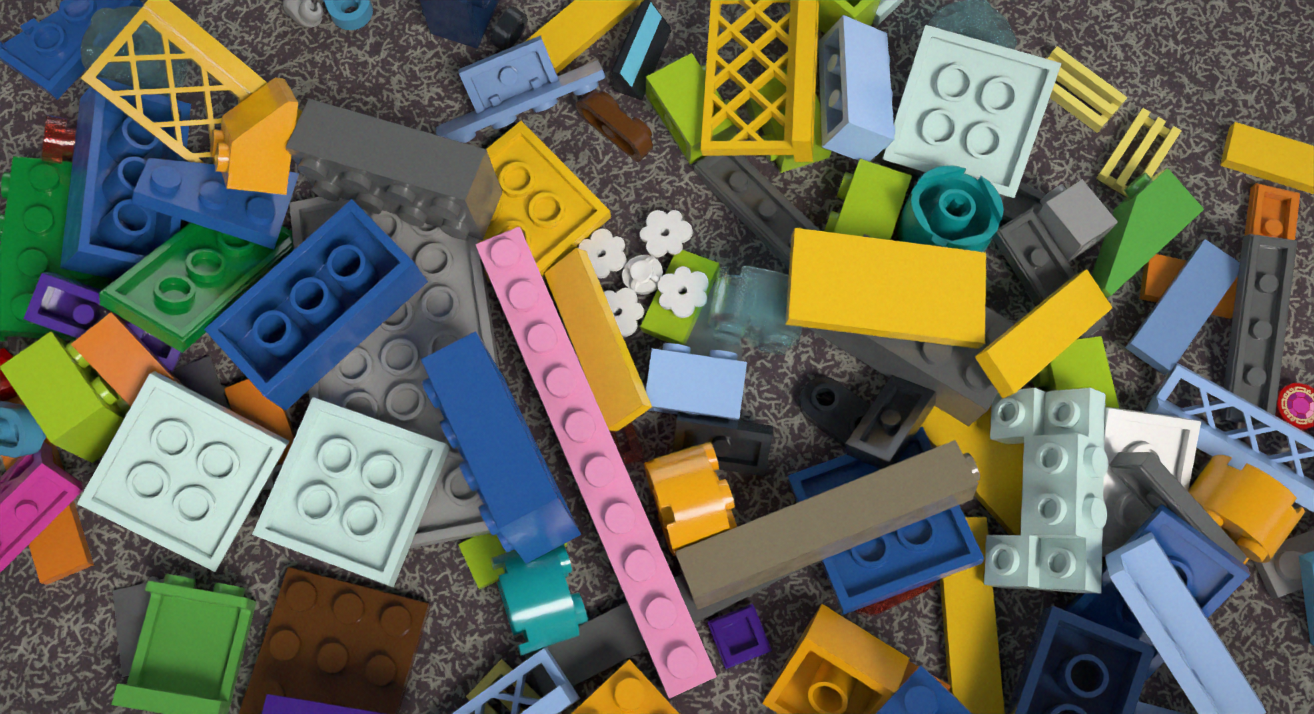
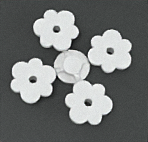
[579,210,709,337]

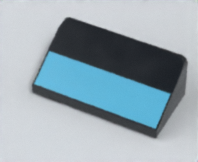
[612,0,672,100]

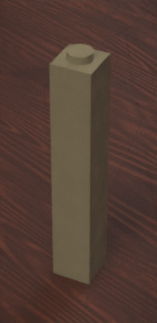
[675,440,980,610]

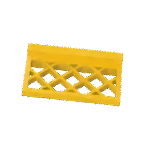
[80,0,302,164]
[701,0,819,162]

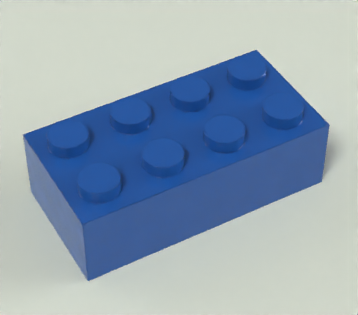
[60,77,191,279]
[204,199,428,411]
[421,331,581,564]

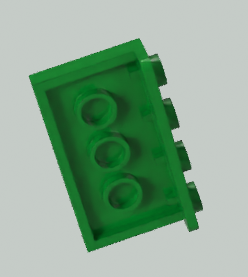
[0,156,110,342]

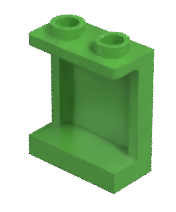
[111,574,256,714]

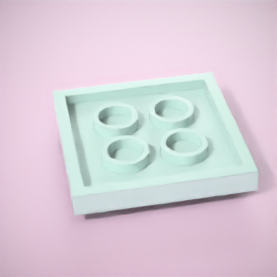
[882,25,1062,198]
[77,371,289,572]
[252,397,450,587]

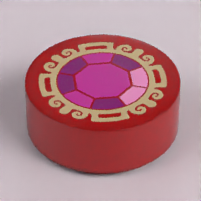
[1275,383,1314,431]

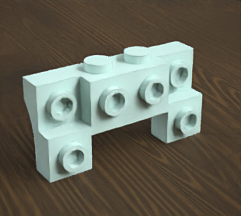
[984,388,1108,594]

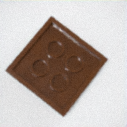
[239,567,431,714]

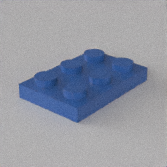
[1064,504,1250,680]

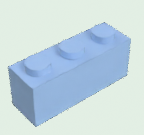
[818,15,895,162]

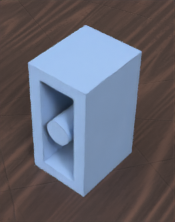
[646,343,747,421]

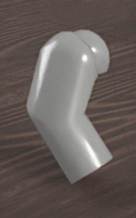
[282,0,323,28]

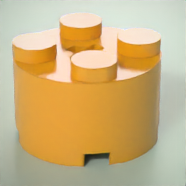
[644,442,737,556]
[1188,455,1305,565]

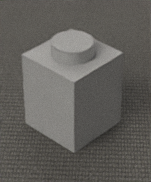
[1037,179,1118,262]

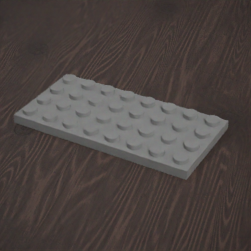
[289,197,499,549]

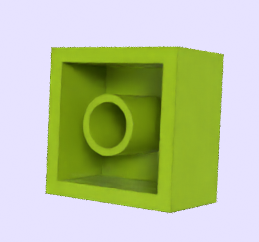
[0,331,131,463]

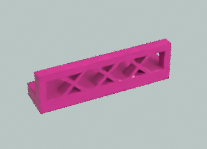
[0,441,83,572]

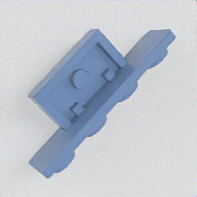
[436,35,605,143]

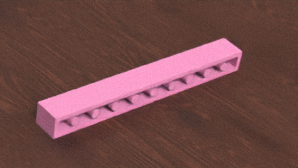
[475,226,717,699]

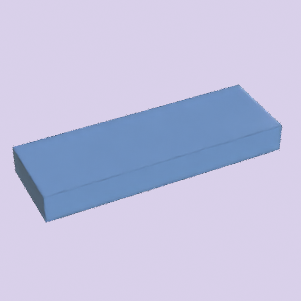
[1125,239,1240,375]

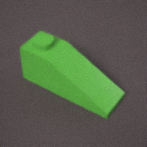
[1092,168,1204,298]

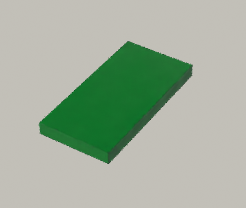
[99,222,294,353]

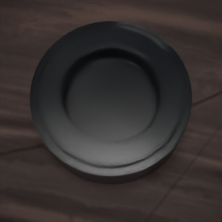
[490,6,528,51]

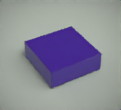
[707,604,772,670]

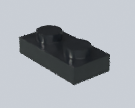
[845,375,936,469]
[672,412,773,476]

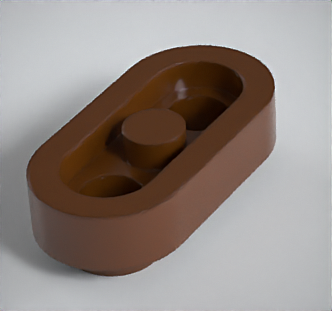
[575,90,653,162]

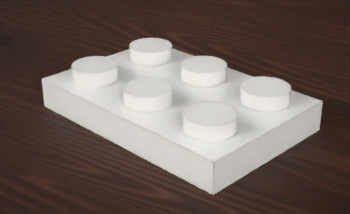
[1102,407,1201,557]

